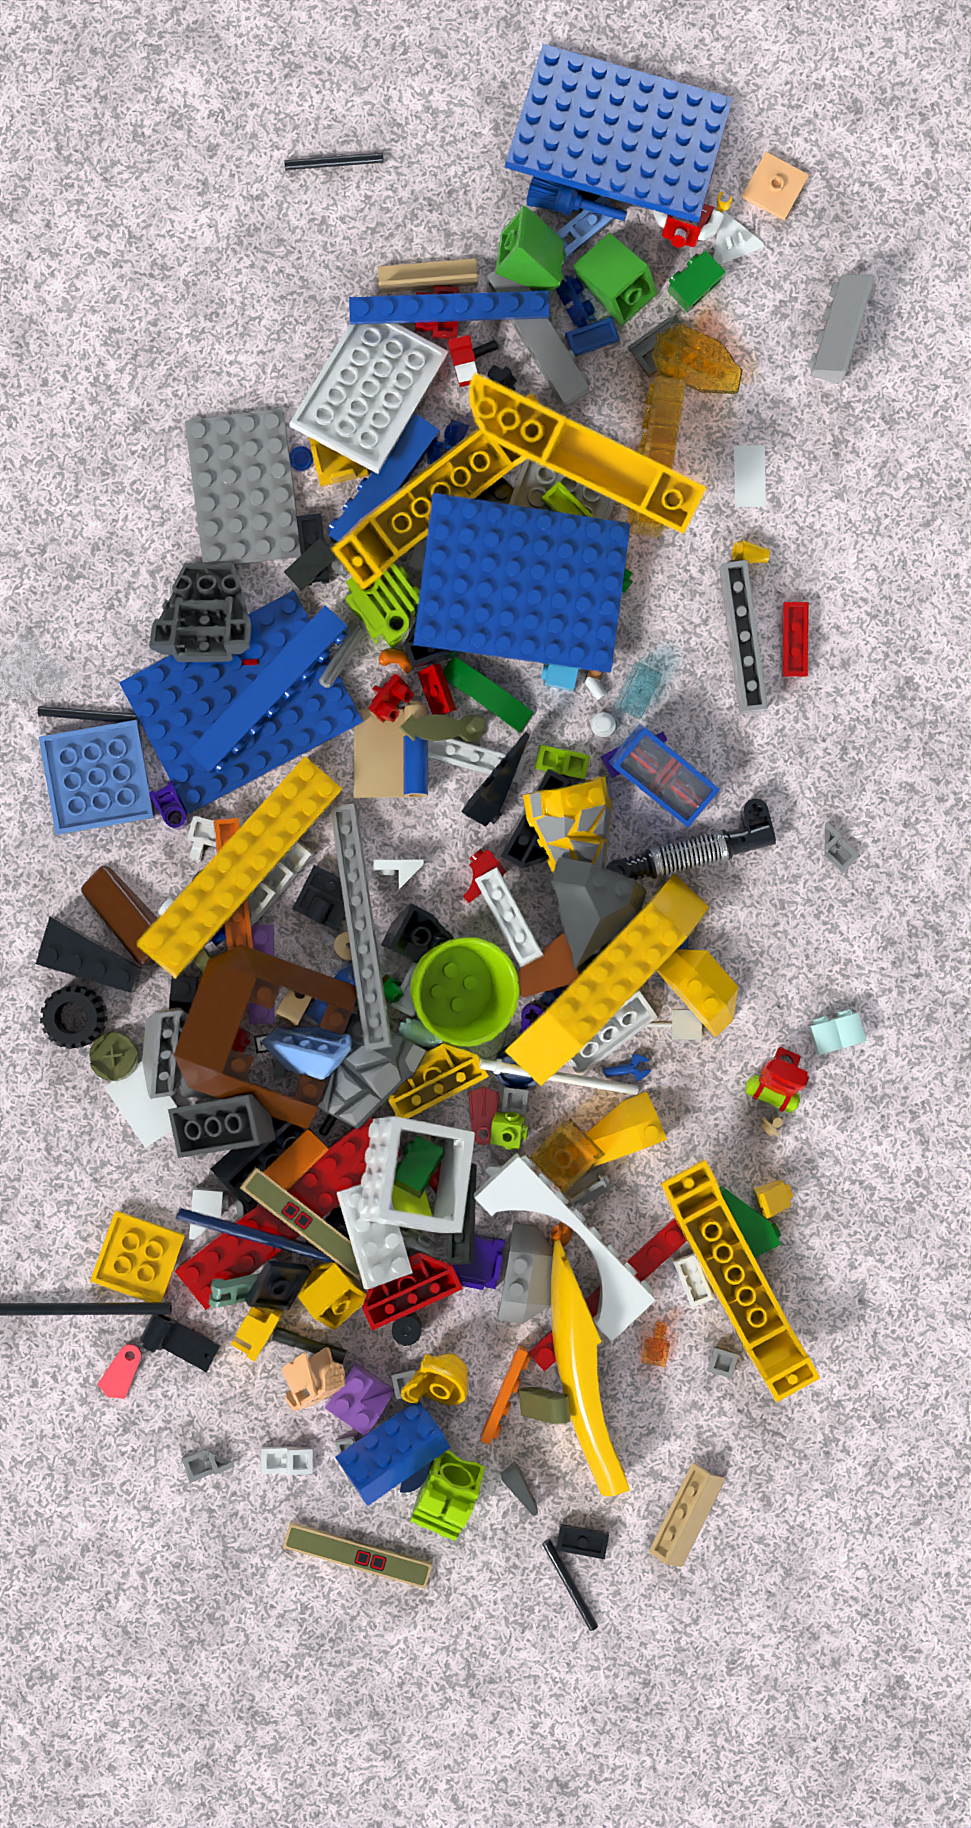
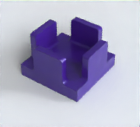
[452,1234,505,1290]

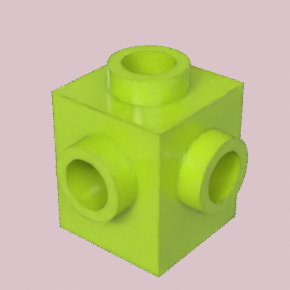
[490,1112,529,1150]

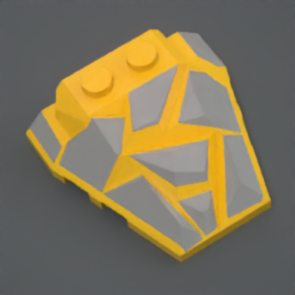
[523,775,612,872]

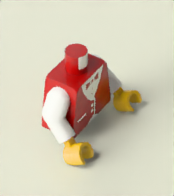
[653,191,732,248]

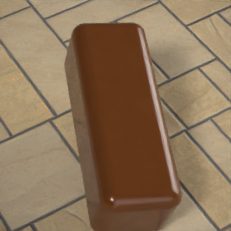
[81,866,158,965]

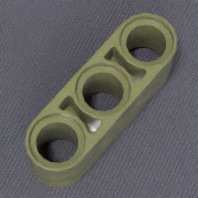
[519,1387,571,1424]

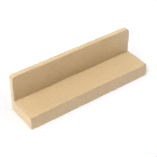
[378,259,478,294]
[649,1463,725,1567]

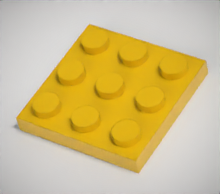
[90,1210,186,1302]

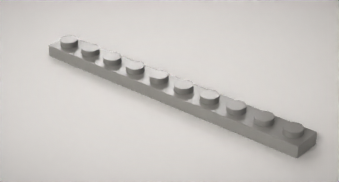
[330,803,392,1051]

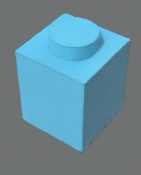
[541,664,578,692]

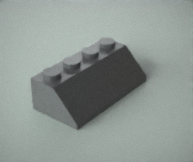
[168,1094,276,1158]

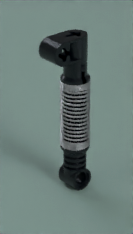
[605,798,776,880]

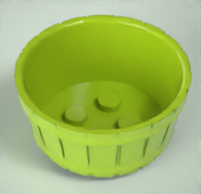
[410,937,519,1047]

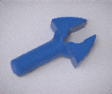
[604,1054,651,1081]

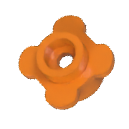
[551,1221,573,1247]

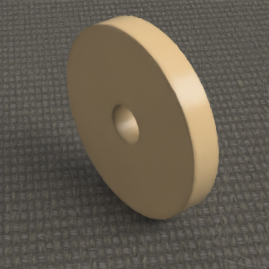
[334,931,352,961]

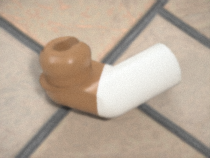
[585,670,607,701]

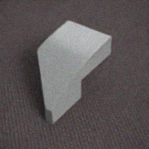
[825,821,860,874]
[181,1449,235,1483]

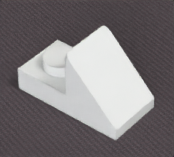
[374,860,424,890]

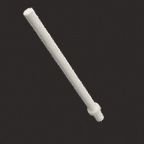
[479,1059,639,1095]

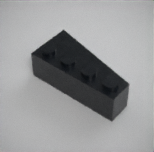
[35,916,143,993]

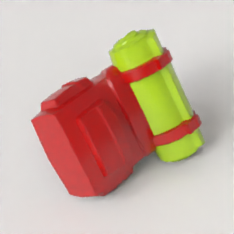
[745,1047,809,1114]

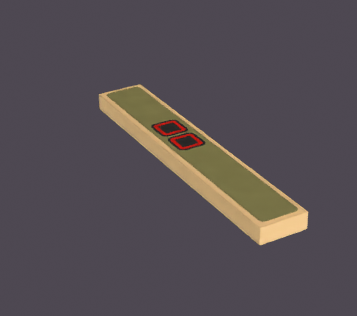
[240,1167,360,1279]
[283,1522,432,1589]

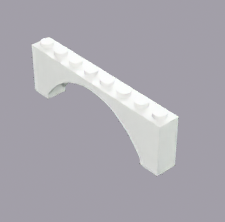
[473,1153,655,1341]

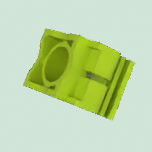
[345,563,420,649]
[410,1450,486,1541]

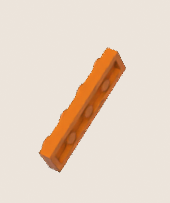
[480,1344,530,1445]

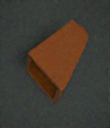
[516,933,579,998]

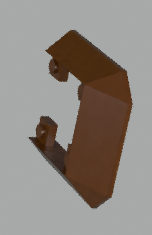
[173,945,357,1129]

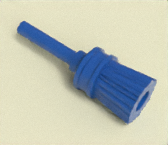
[526,176,627,221]

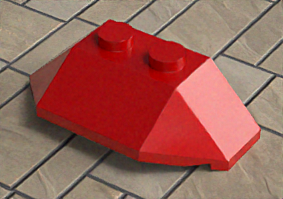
[362,1252,463,1331]

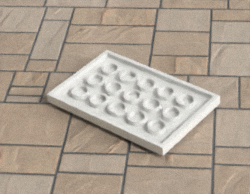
[290,323,449,474]

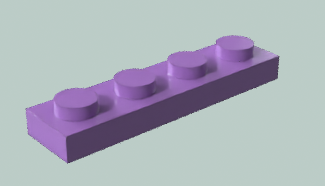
[249,925,275,1024]

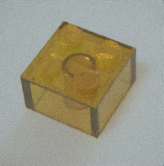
[529,1119,605,1194]

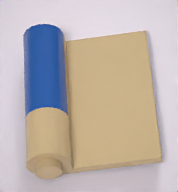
[354,701,428,798]

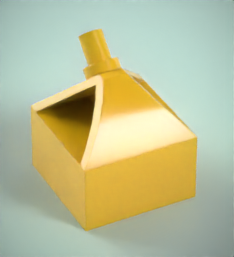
[298,1263,367,1330]

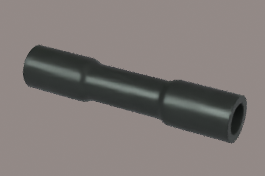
[272,1326,347,1364]

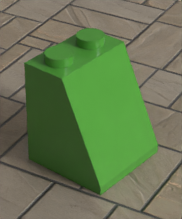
[495,205,566,294]
[573,232,658,327]

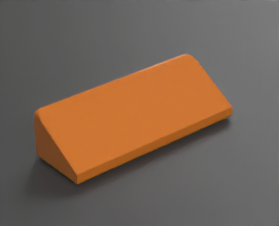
[263,1129,329,1191]

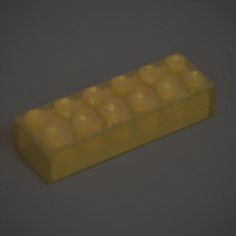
[627,376,686,538]

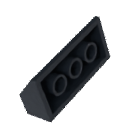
[210,1116,319,1211]

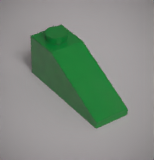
[719,1186,782,1258]

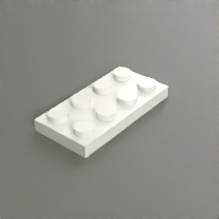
[337,1184,412,1289]

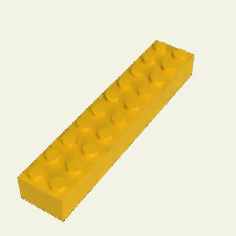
[137,756,342,979]

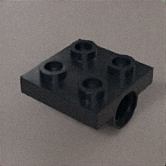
[292,865,345,931]

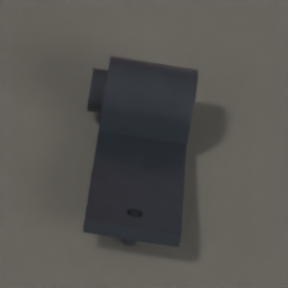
[140,1315,221,1372]

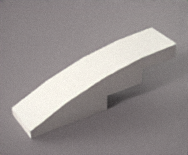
[248,841,314,927]

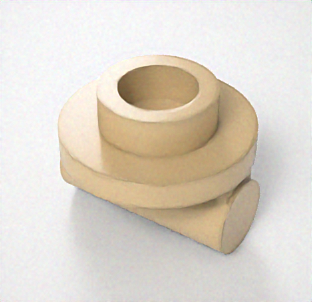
[760,1115,783,1137]

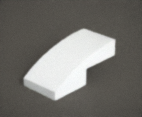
[261,1447,313,1475]

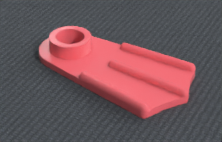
[468,1086,499,1145]
[97,1344,141,1399]

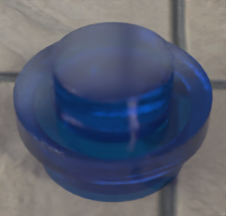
[289,446,314,472]

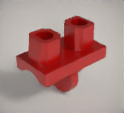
[368,673,414,723]

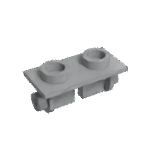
[560,1166,613,1211]
[399,1226,436,1257]

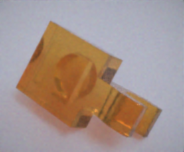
[641,1321,670,1367]

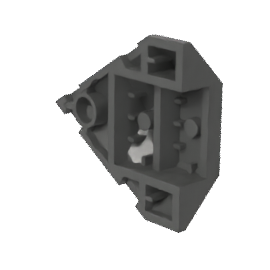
[551,857,647,969]

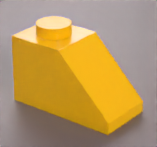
[753,1179,793,1218]

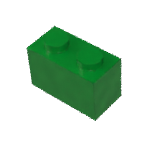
[667,250,726,313]
[393,1135,444,1198]

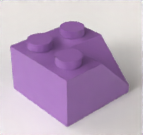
[325,1362,395,1436]

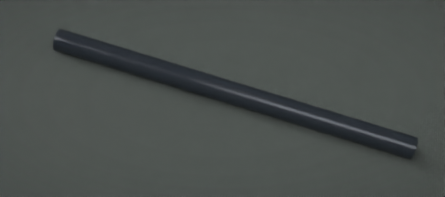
[0,1302,172,1316]

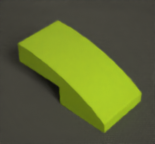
[534,745,590,780]

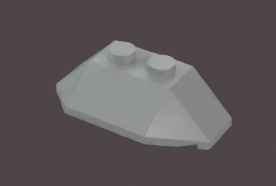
[142,1008,188,1099]
[498,1222,554,1324]

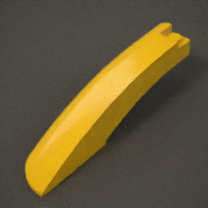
[469,373,708,534]
[551,1239,630,1496]

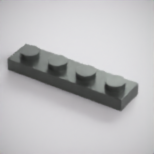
[447,1163,477,1265]

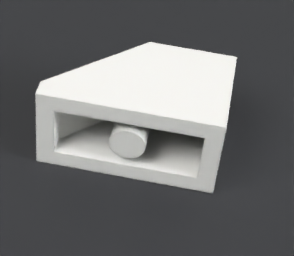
[189,1187,229,1240]

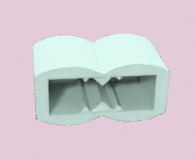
[808,1009,867,1055]

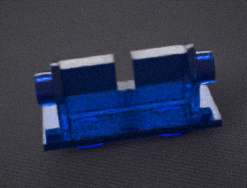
[556,275,596,328]

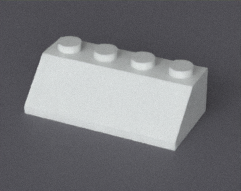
[568,990,657,1076]

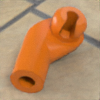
[378,648,415,674]

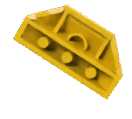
[656,949,739,1037]
[389,1043,489,1119]

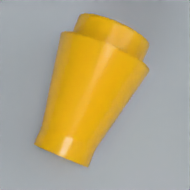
[731,539,770,564]

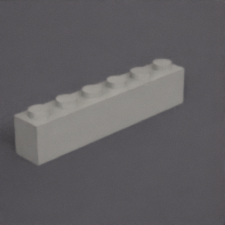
[487,270,591,408]
[719,560,768,715]

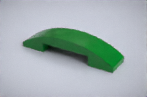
[443,657,534,733]

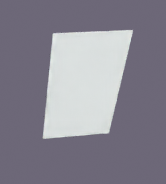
[734,445,766,507]

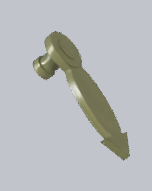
[399,714,485,742]

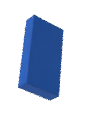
[565,316,620,357]

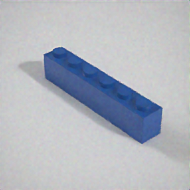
[328,413,440,543]

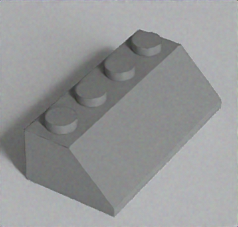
[808,274,875,384]

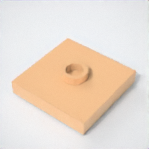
[741,152,809,221]

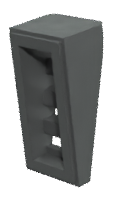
[501,1461,538,1516]

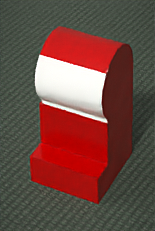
[448,335,478,388]

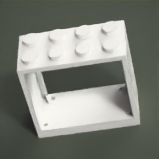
[358,1116,475,1233]

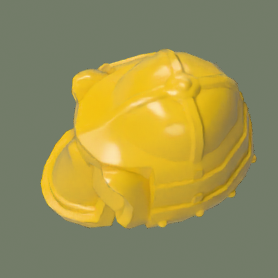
[401,1353,468,1405]

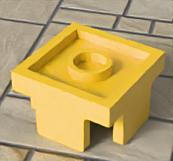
[309,437,369,487]
[230,1307,284,1362]

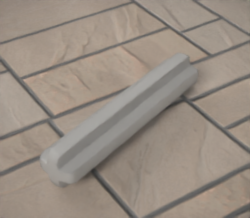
[319,624,365,688]

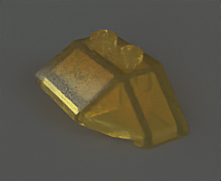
[652,323,743,394]

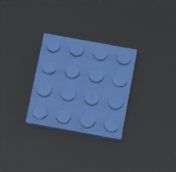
[39,720,155,835]

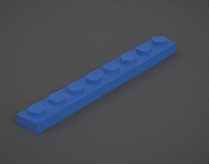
[349,291,549,325]

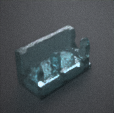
[613,663,663,719]

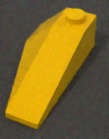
[564,1091,667,1174]

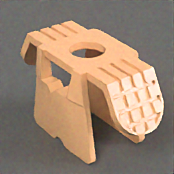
[282,1347,345,1411]

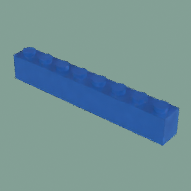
[188,605,349,773]

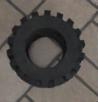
[40,986,107,1049]

